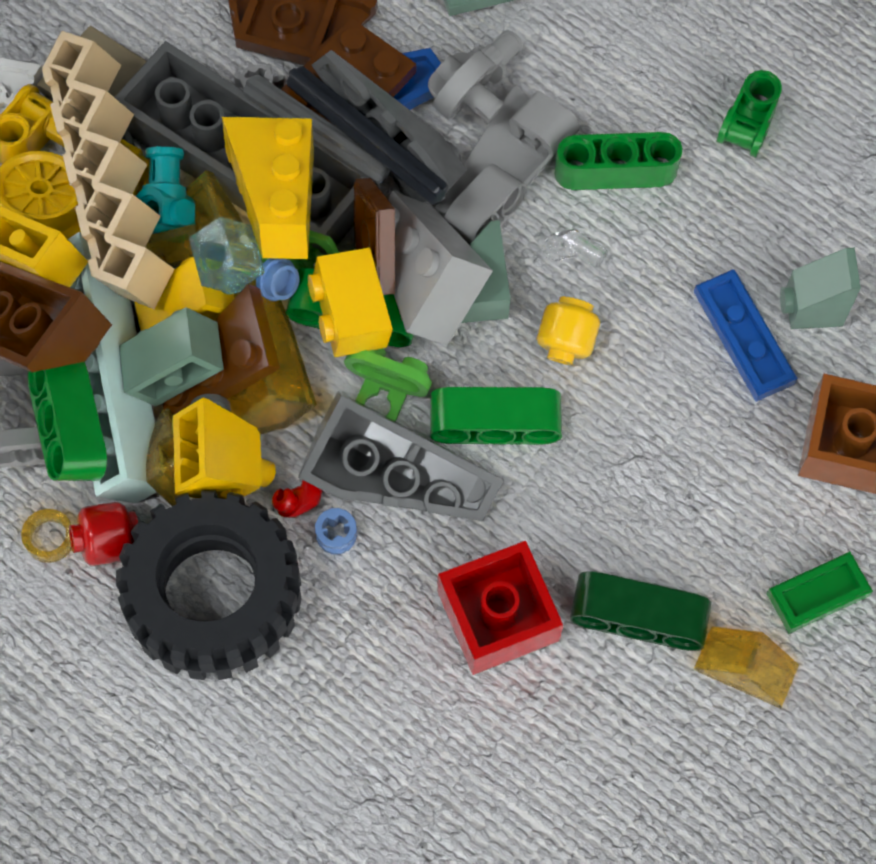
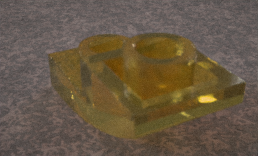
[146,408,190,506]

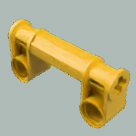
[0,84,149,196]

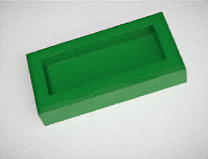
[766,552,873,634]

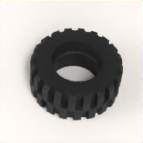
[116,490,302,680]

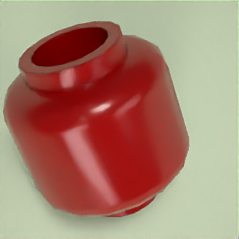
[69,502,138,566]

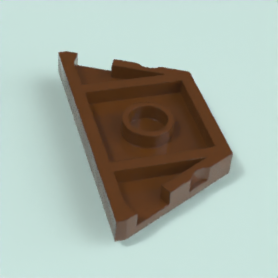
[228,0,378,65]

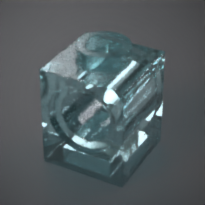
[189,217,265,294]

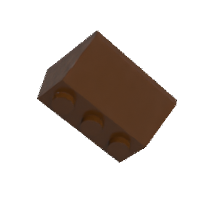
[0,262,112,372]

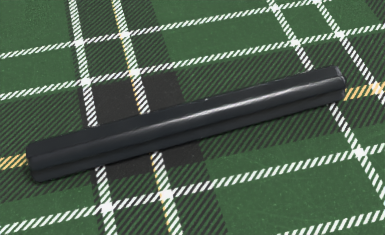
[286,66,449,205]

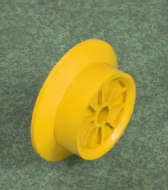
[0,151,81,239]

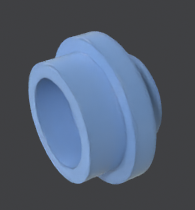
[256,258,299,301]

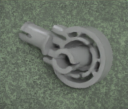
[428,30,523,124]

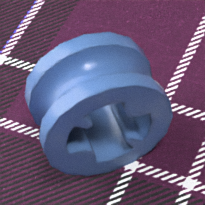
[315,508,357,554]

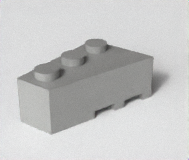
[388,191,493,345]

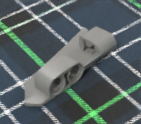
[435,85,580,245]

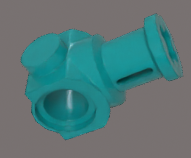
[136,146,195,239]

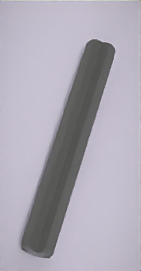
[242,75,390,185]

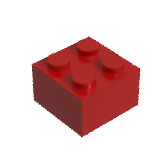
[437,540,564,675]

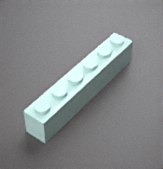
[68,232,168,503]

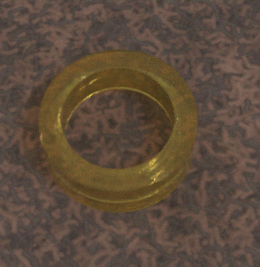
[21,509,72,563]

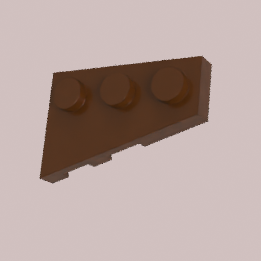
[162,284,280,425]

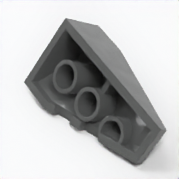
[311,50,467,202]
[298,391,504,521]

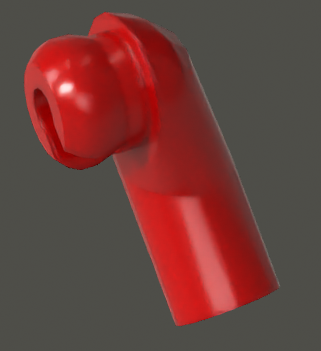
[272,480,323,518]

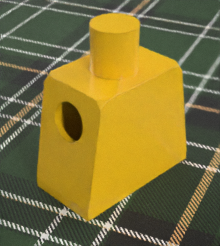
[173,397,276,499]

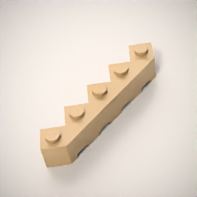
[42,31,174,309]

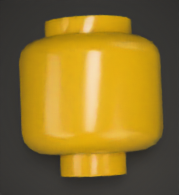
[536,296,600,365]

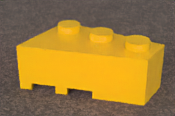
[222,117,314,259]

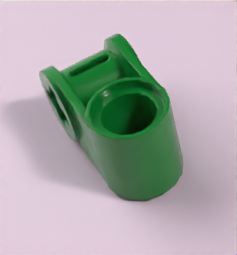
[716,70,782,158]

